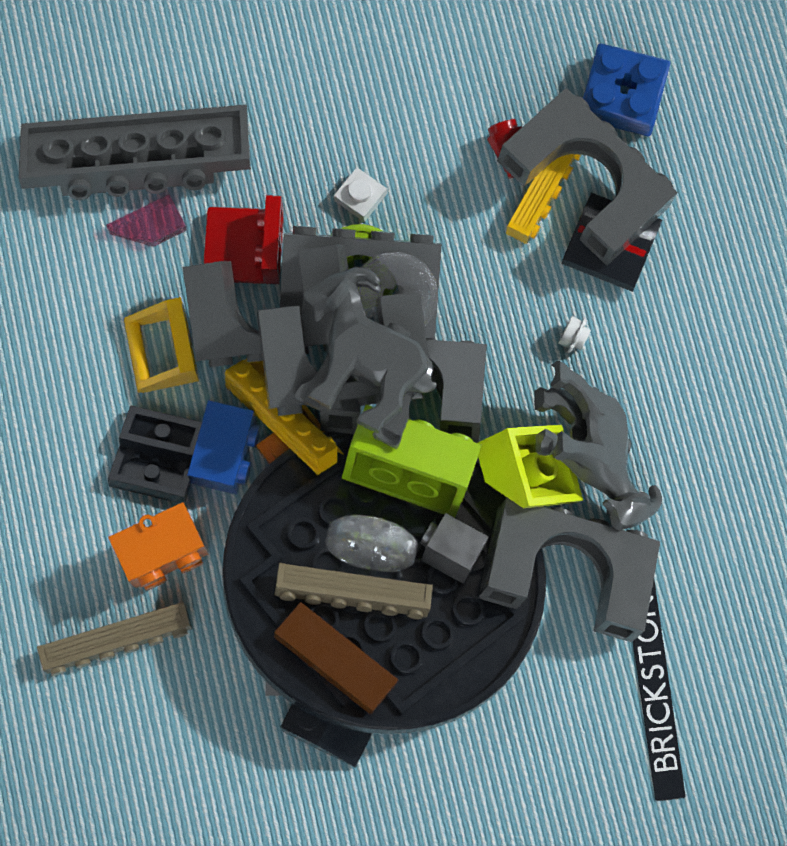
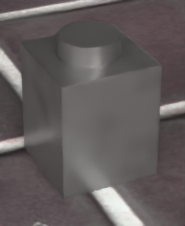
[420,513,488,584]

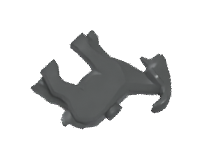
[294,267,437,449]
[534,361,662,530]

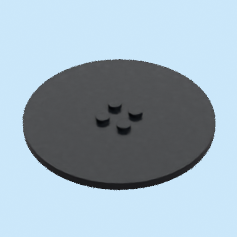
[222,431,546,734]

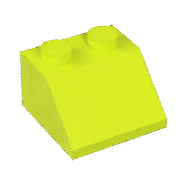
[477,425,583,509]

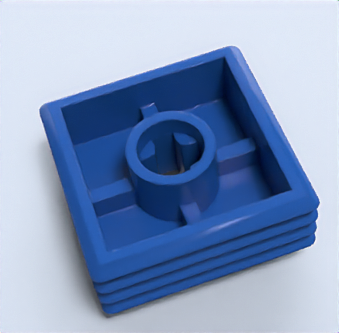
[583,43,671,136]

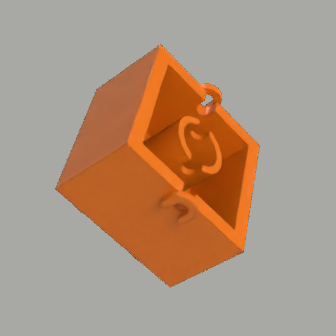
[108,502,208,591]

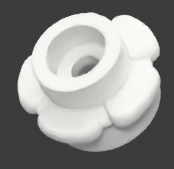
[558,316,591,353]

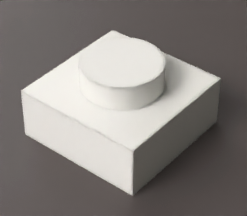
[334,167,387,222]

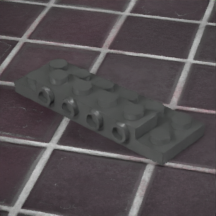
[18,104,251,200]

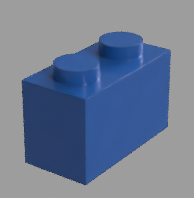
[187,400,261,495]

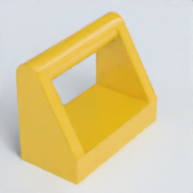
[124,297,199,393]

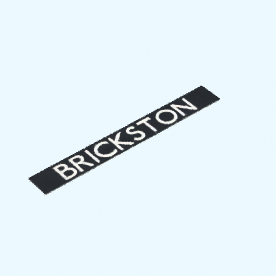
[633,581,686,801]

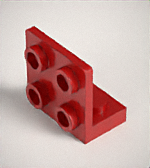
[204,195,284,285]

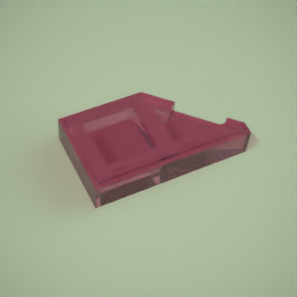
[106,194,187,247]

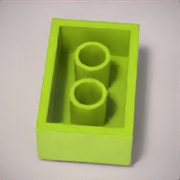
[342,404,482,518]

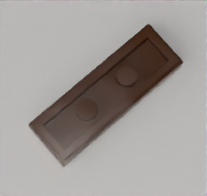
[273,602,398,715]

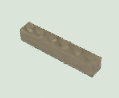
[274,563,433,619]
[37,602,192,676]

